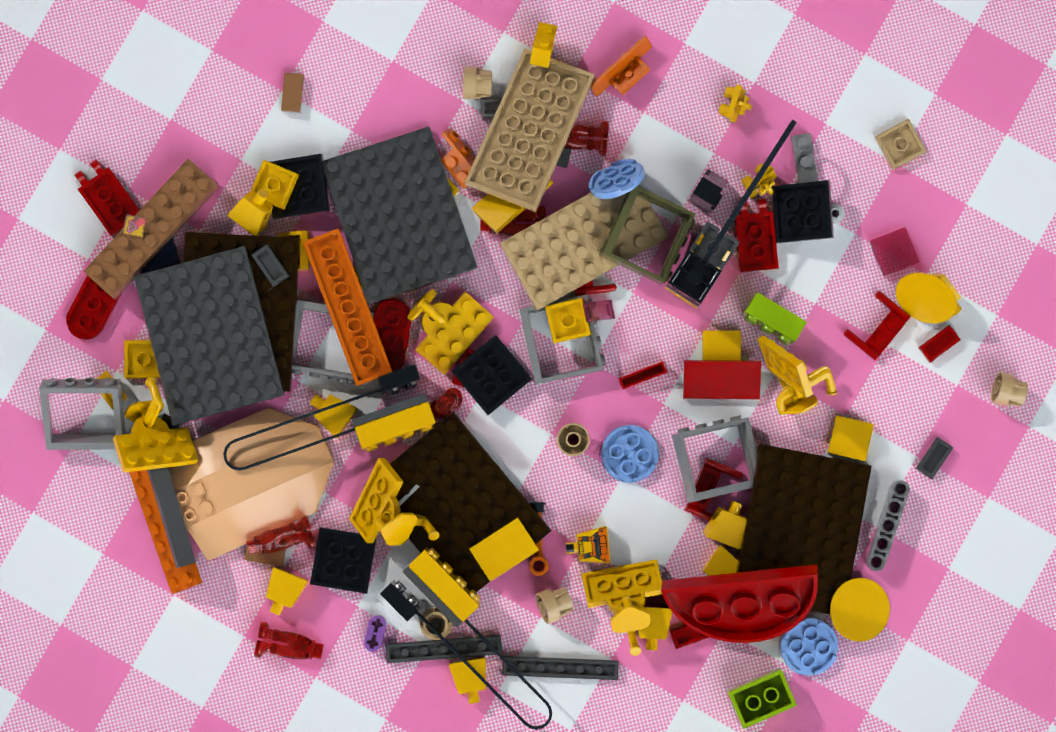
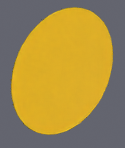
[896,273,957,324]
[830,578,890,642]

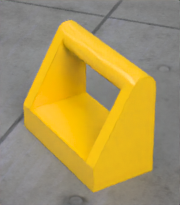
[278,231,310,271]

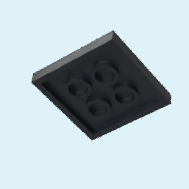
[271,154,330,219]
[772,180,834,244]
[451,335,532,416]
[310,527,377,594]

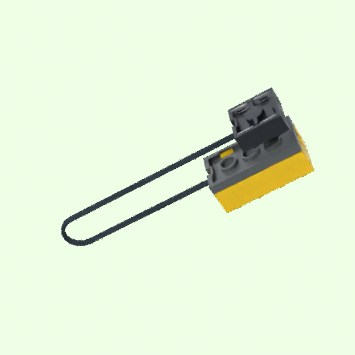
[664,120,797,309]
[223,364,436,471]
[380,547,552,730]

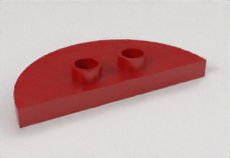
[661,565,818,643]

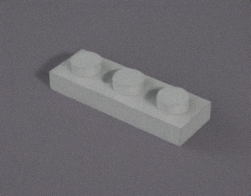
[791,133,818,183]

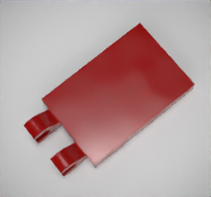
[74,160,140,236]
[735,199,779,273]

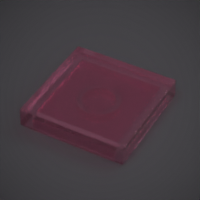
[869,227,919,277]

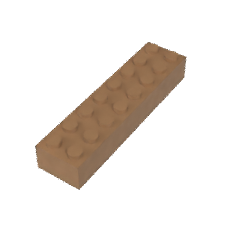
[83,159,219,300]

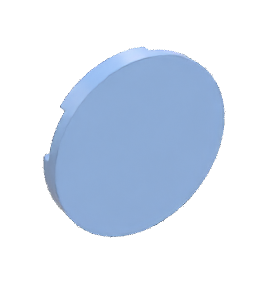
[589,159,645,199]
[601,425,659,483]
[780,618,838,675]

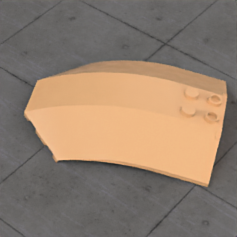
[168,408,335,561]

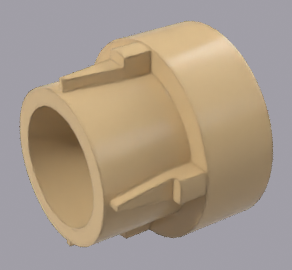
[463,66,492,100]
[991,371,1028,407]
[557,423,590,456]
[535,587,573,624]
[420,606,453,640]

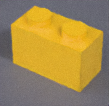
[530,22,557,68]

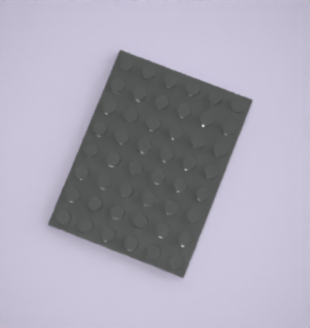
[323,127,478,305]
[134,246,285,426]

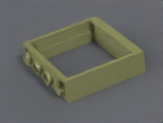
[599,186,695,285]

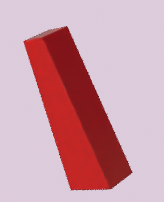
[619,361,668,389]

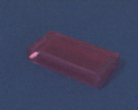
[583,300,615,322]

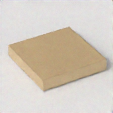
[874,119,927,171]

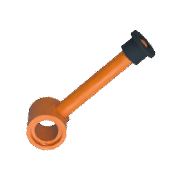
[529,502,549,576]

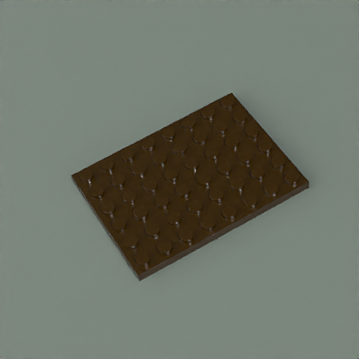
[183,232,301,392]
[365,411,552,593]
[736,444,872,615]

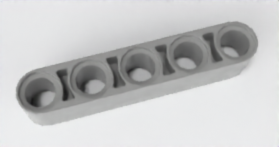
[865,480,910,571]

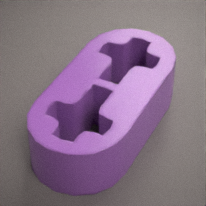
[364,615,386,652]

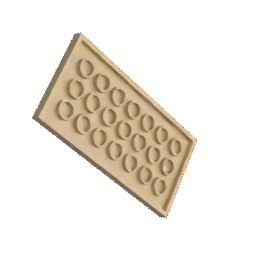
[464,48,595,212]
[499,184,668,311]

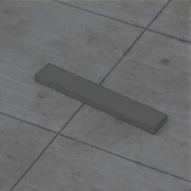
[147,467,196,568]
[385,635,502,663]
[502,656,619,680]

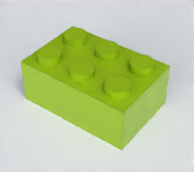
[742,292,807,345]
[726,668,797,729]

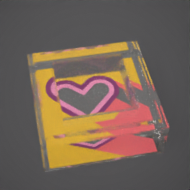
[123,214,146,238]

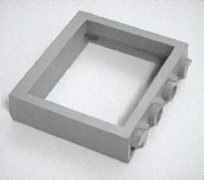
[520,295,606,385]
[292,300,374,384]
[39,377,126,450]
[672,415,758,503]

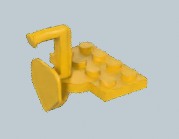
[407,289,494,375]
[757,335,837,415]
[113,377,198,473]
[349,458,439,546]
[581,559,662,656]

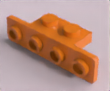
[590,36,652,97]
[441,128,475,189]

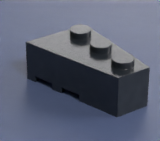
[689,169,727,213]

